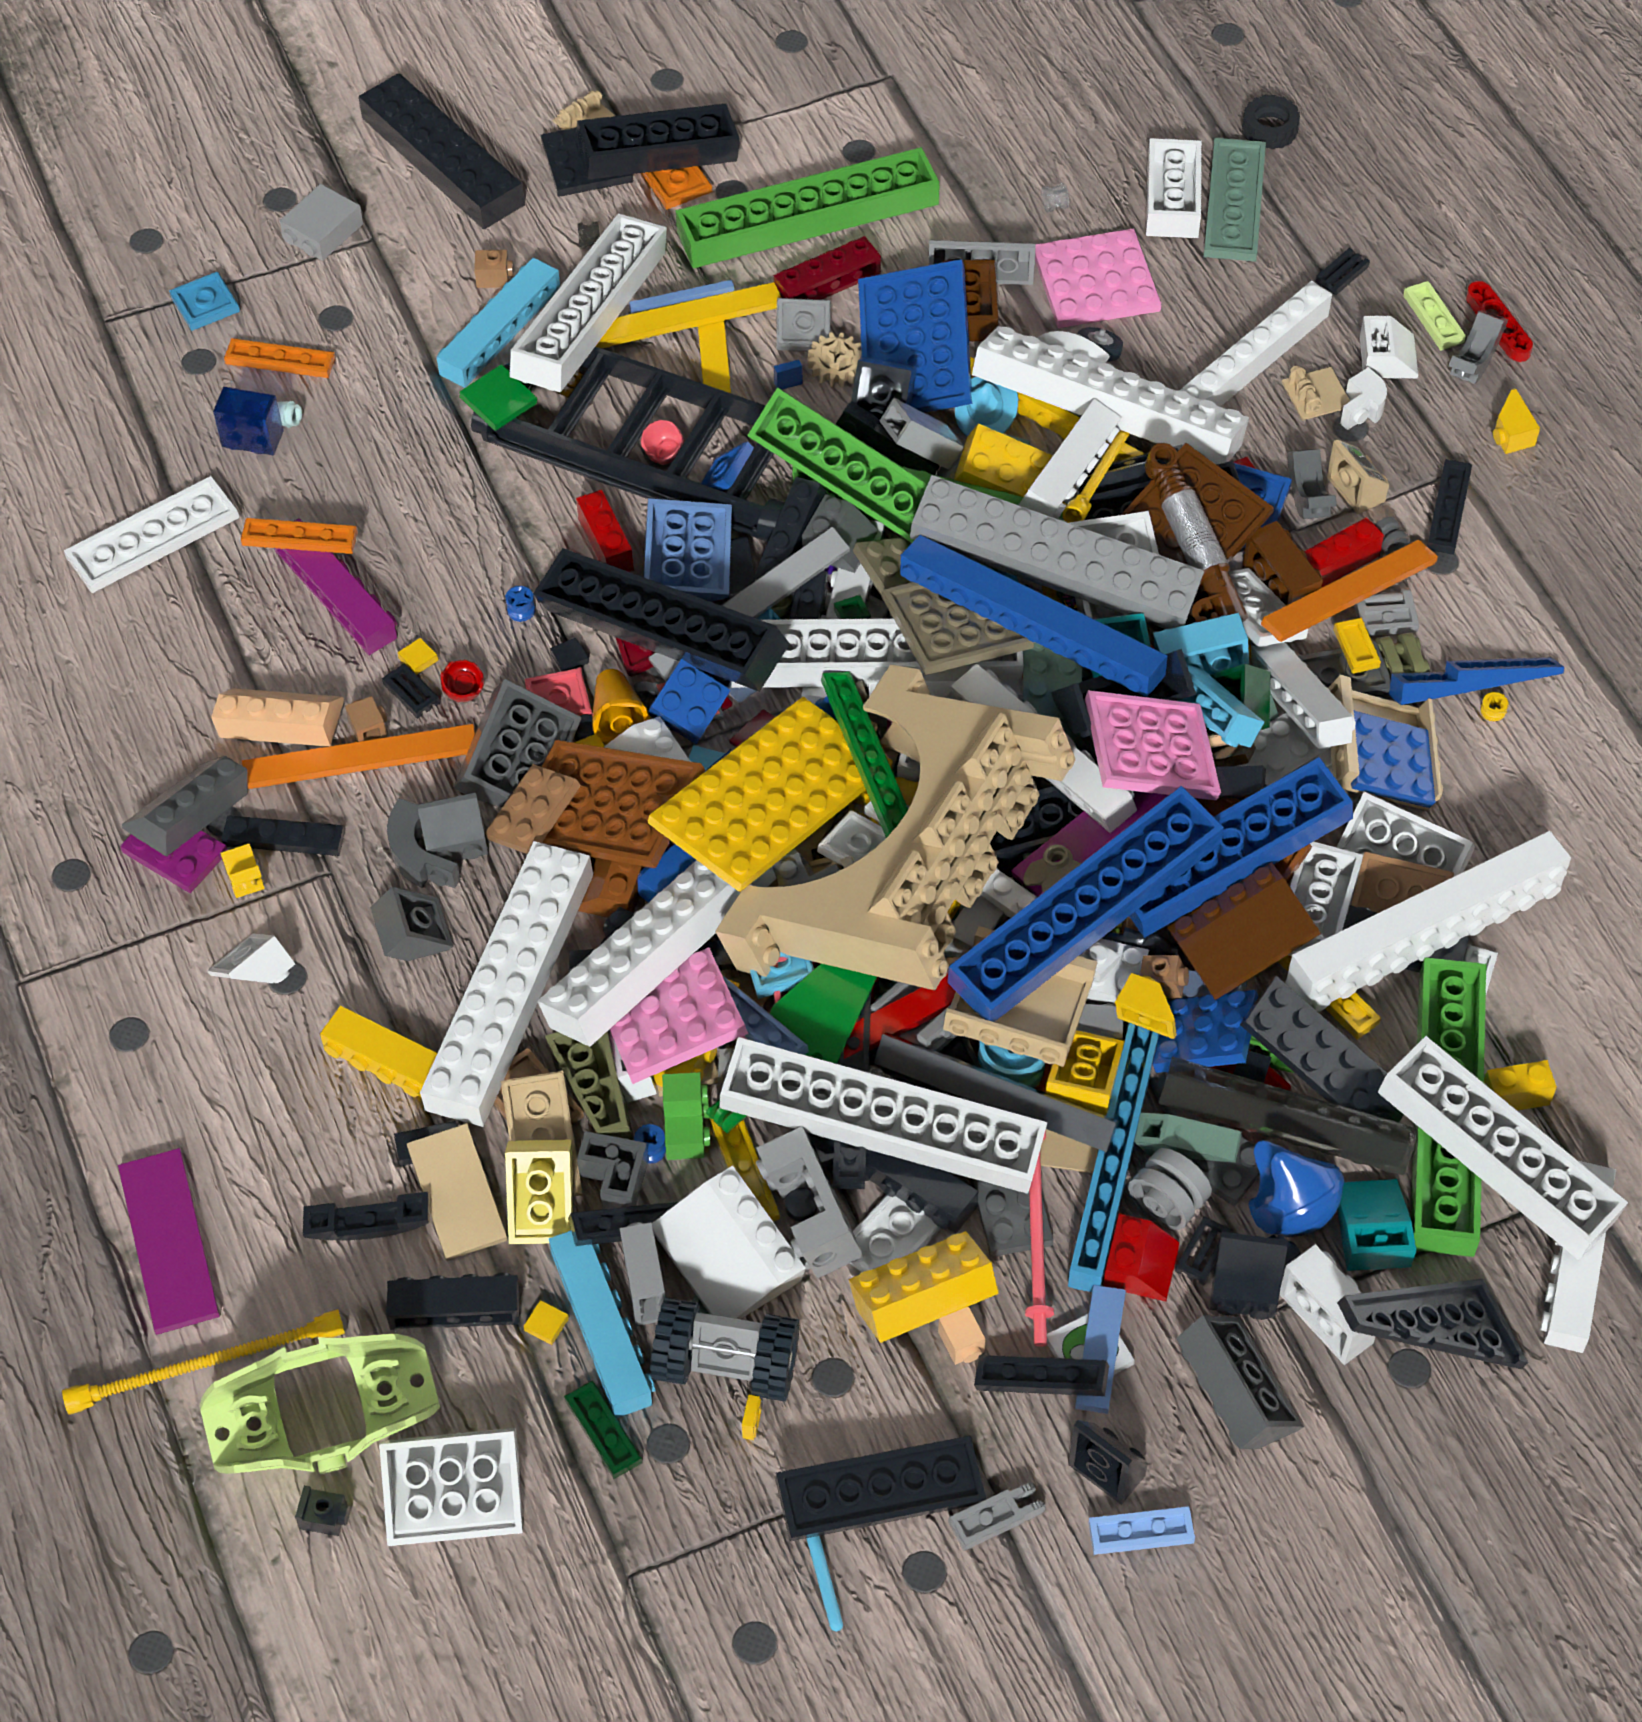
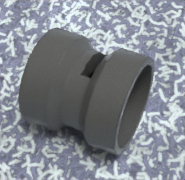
[1375,517,1410,555]

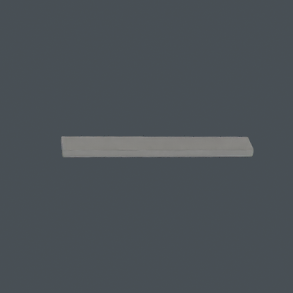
[649,527,850,682]

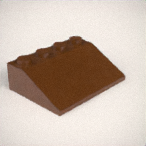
[1167,862,1321,1000]

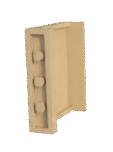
[1328,675,1443,811]
[943,926,1098,1067]

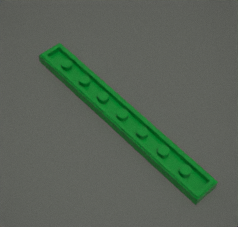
[821,672,908,838]

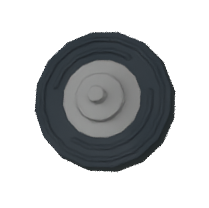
[1077,327,1123,362]

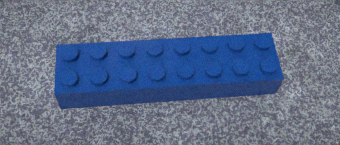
[1129,757,1353,938]

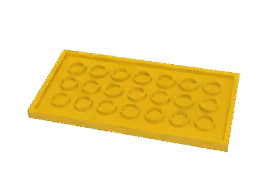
[648,697,893,892]

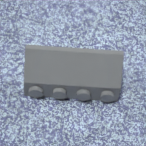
[928,240,1036,285]

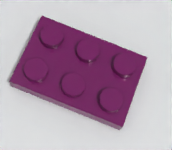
[120,830,228,894]

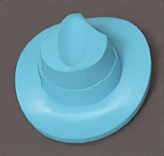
[955,377,1018,436]

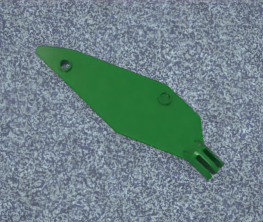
[705,963,877,1134]

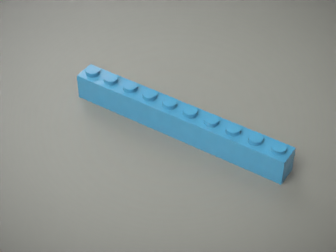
[1068,1023,1160,1292]

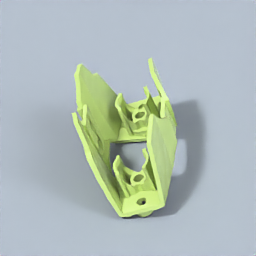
[199,1334,440,1474]

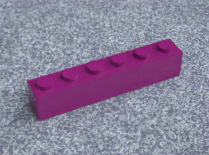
[275,518,397,655]

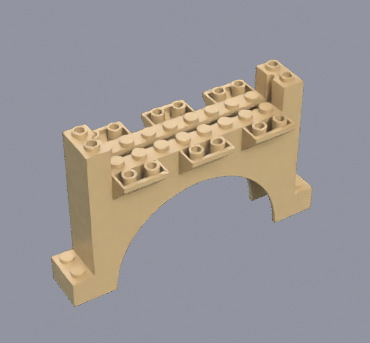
[715,664,1075,990]

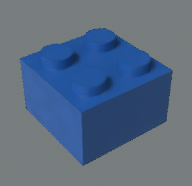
[648,659,731,744]

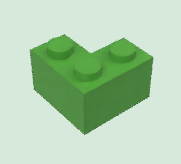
[662,1073,710,1160]

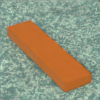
[224,338,336,378]
[241,518,358,554]

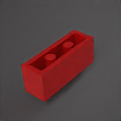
[576,489,634,572]
[1304,517,1384,588]

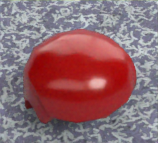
[440,659,485,703]

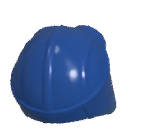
[1248,1141,1345,1237]

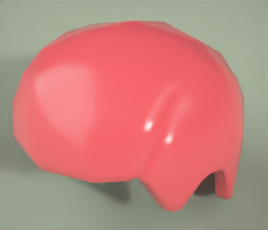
[641,420,685,465]

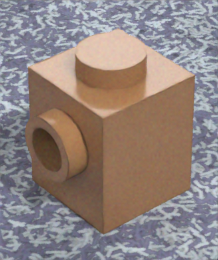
[474,250,514,288]
[345,696,387,742]
[1139,955,1189,998]

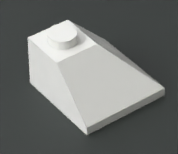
[207,933,295,984]

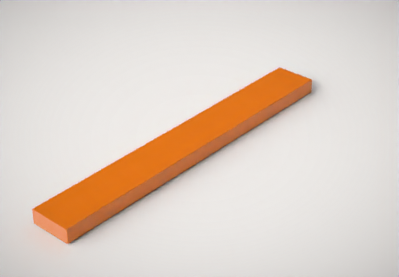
[1261,540,1438,642]
[242,724,475,789]

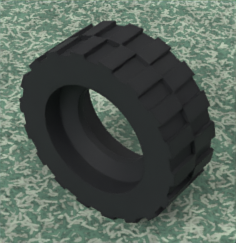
[1242,95,1300,150]

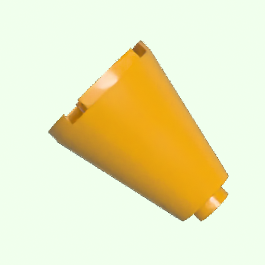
[592,669,650,745]

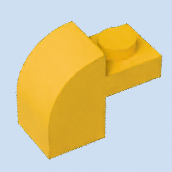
[220,844,265,898]

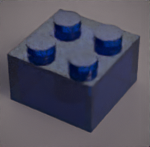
[213,387,284,456]

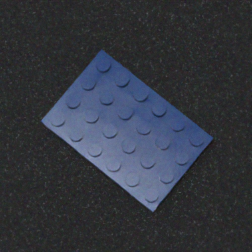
[858,259,973,413]

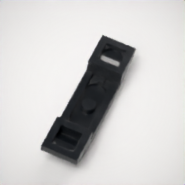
[303,1191,430,1241]

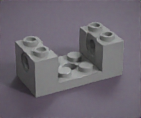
[756,1126,864,1279]

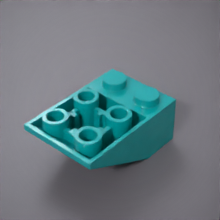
[1337,1179,1416,1271]

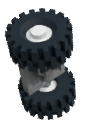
[650,1298,800,1402]

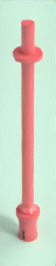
[1025,1130,1054,1347]

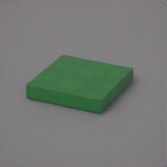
[459,364,537,431]

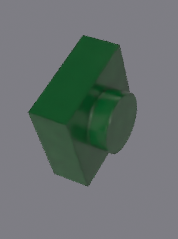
[834,594,871,619]

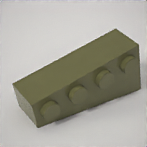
[545,1030,634,1140]

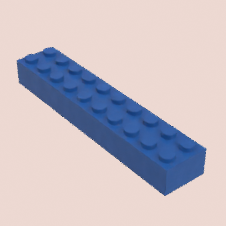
[948,786,1224,1022]

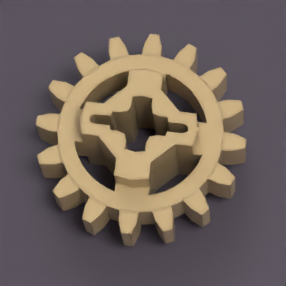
[807,332,862,387]

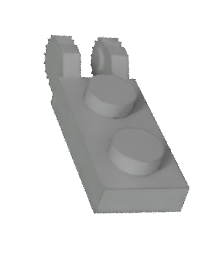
[948,1482,1046,1551]

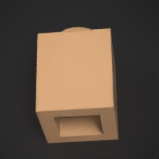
[938,1306,986,1365]

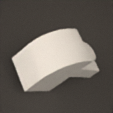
[1340,367,1387,430]

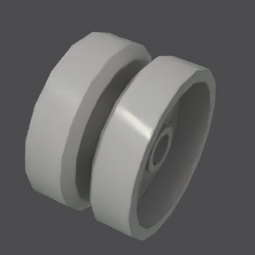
[1128,1148,1212,1230]

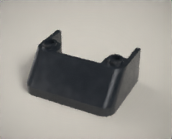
[1051,649,1196,738]

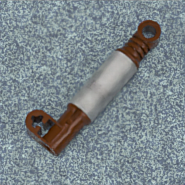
[1144,443,1248,625]

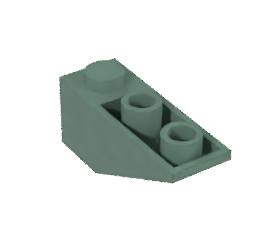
[1134,1112,1242,1163]

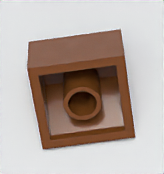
[578,857,645,918]

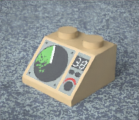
[1327,440,1389,514]

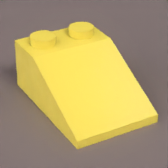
[505,1139,573,1244]

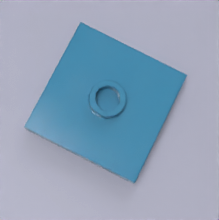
[169,271,240,331]

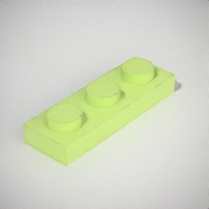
[1403,281,1466,351]

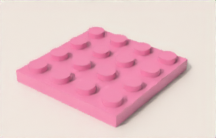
[1035,228,1161,328]
[1085,690,1221,800]
[610,947,748,1084]

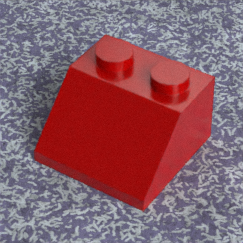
[1103,1213,1180,1302]

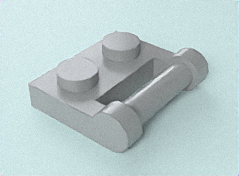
[1353,589,1419,636]

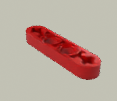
[1466,281,1533,362]

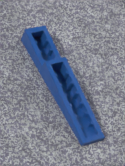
[1389,657,1564,705]

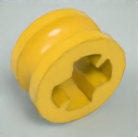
[1480,692,1508,722]

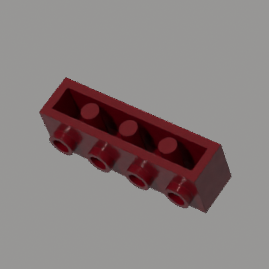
[773,236,881,300]

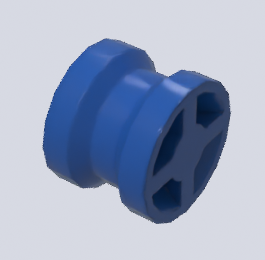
[505,586,535,622]
[634,1124,666,1164]

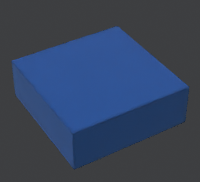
[774,359,803,390]

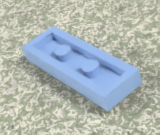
[1088,1506,1195,1555]

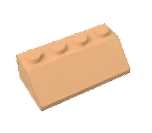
[211,688,344,747]

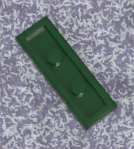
[564,1380,642,1479]

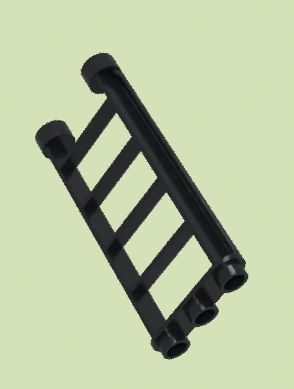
[471,346,785,542]

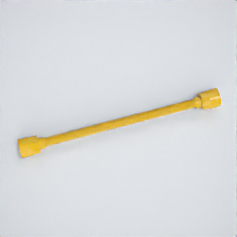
[1062,430,1130,523]
[62,1309,345,1415]

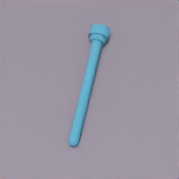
[806,1536,843,1632]

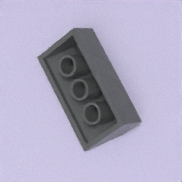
[122,756,247,857]
[1176,1315,1304,1449]

